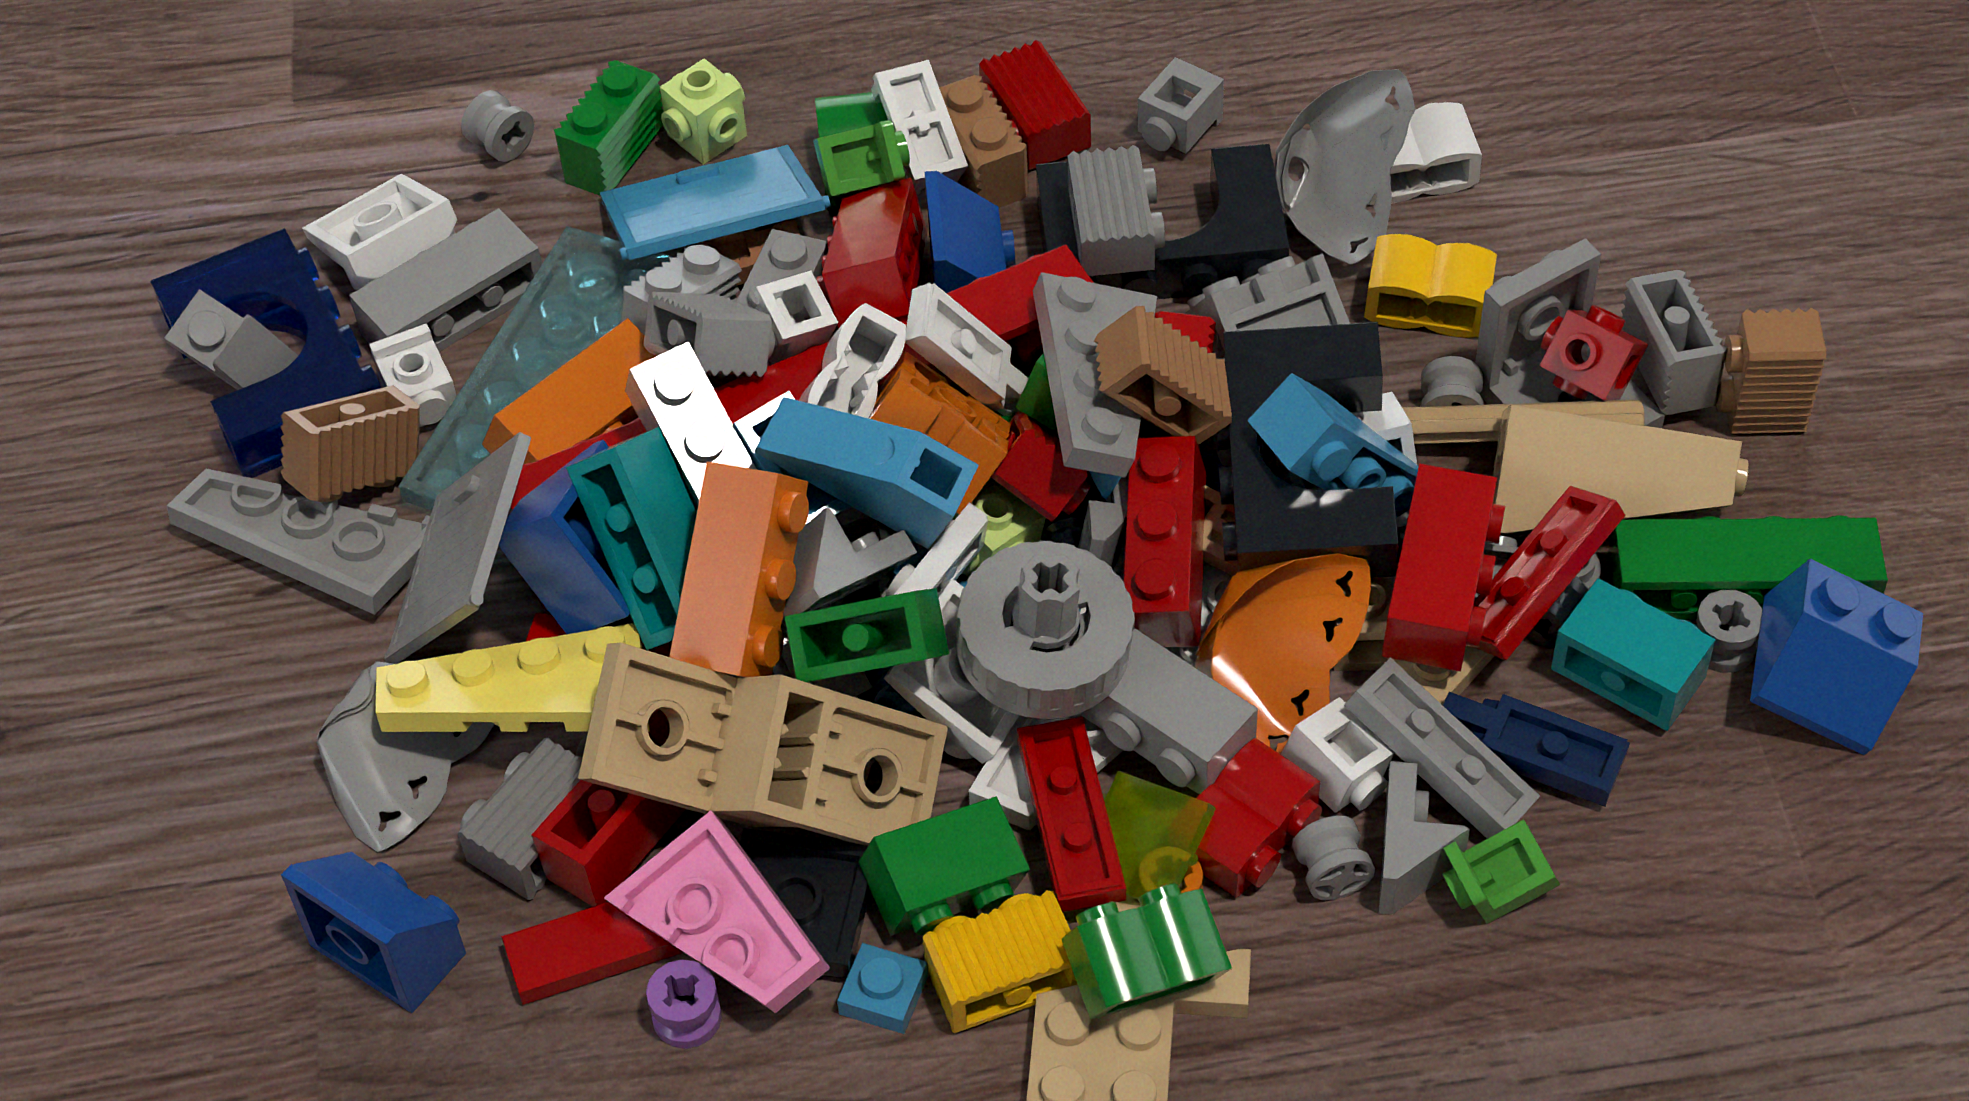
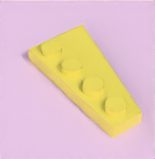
[375,623,650,732]

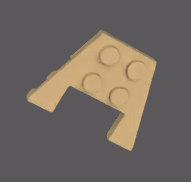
[1027,949,1251,1101]

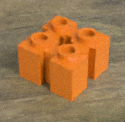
[868,352,1010,514]

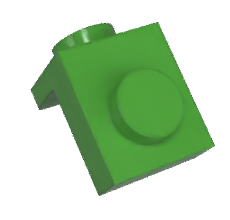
[813,120,910,197]
[1442,819,1560,924]

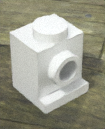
[754,271,838,364]
[369,323,461,427]
[1281,697,1395,813]

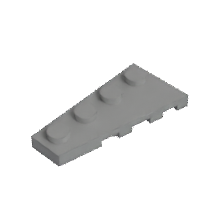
[1033,272,1157,477]
[167,468,430,615]

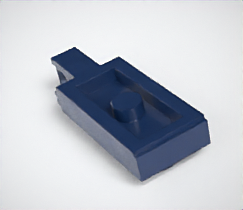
[1443,692,1630,807]

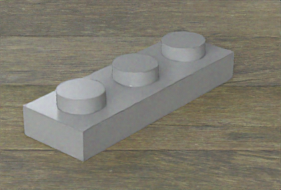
[1344,657,1540,839]

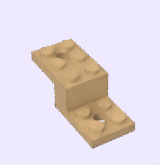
[578,642,948,845]

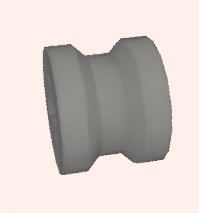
[461,90,535,162]
[1421,356,1483,407]
[1695,590,1763,673]
[1292,816,1375,900]

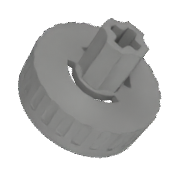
[956,541,1135,719]

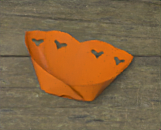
[1195,553,1371,754]

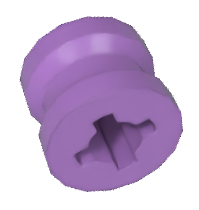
[646,959,722,1049]

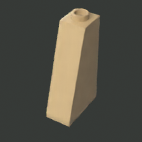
[1493,404,1748,536]

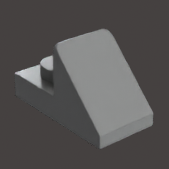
[164,289,303,410]
[783,508,917,618]
[1379,761,1469,915]

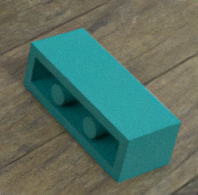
[566,427,697,650]

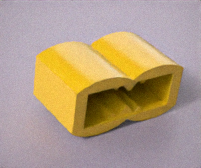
[1364,234,1497,338]

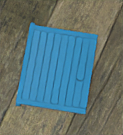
[600,145,831,260]

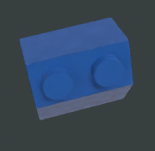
[924,171,1016,293]
[498,440,630,634]
[1750,559,1923,755]
[281,852,466,1013]

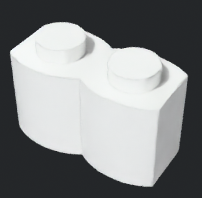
[1368,102,1482,205]
[799,303,906,418]

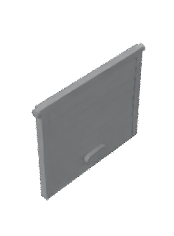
[384,432,531,664]

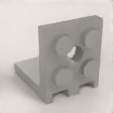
[1475,238,1665,428]
[1184,253,1350,348]

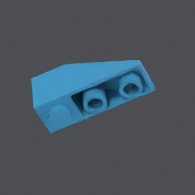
[1247,373,1419,518]
[754,397,979,549]

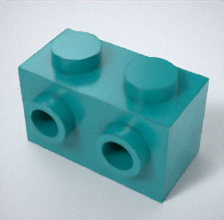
[1551,578,1716,731]

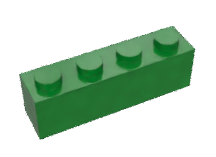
[1607,515,1888,620]

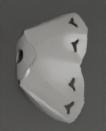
[1276,69,1415,265]
[317,661,494,852]

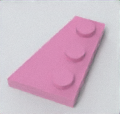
[604,810,830,1013]

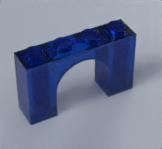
[150,228,381,478]

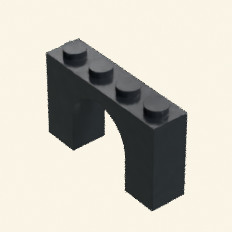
[1036,144,1290,299]
[1216,322,1398,580]

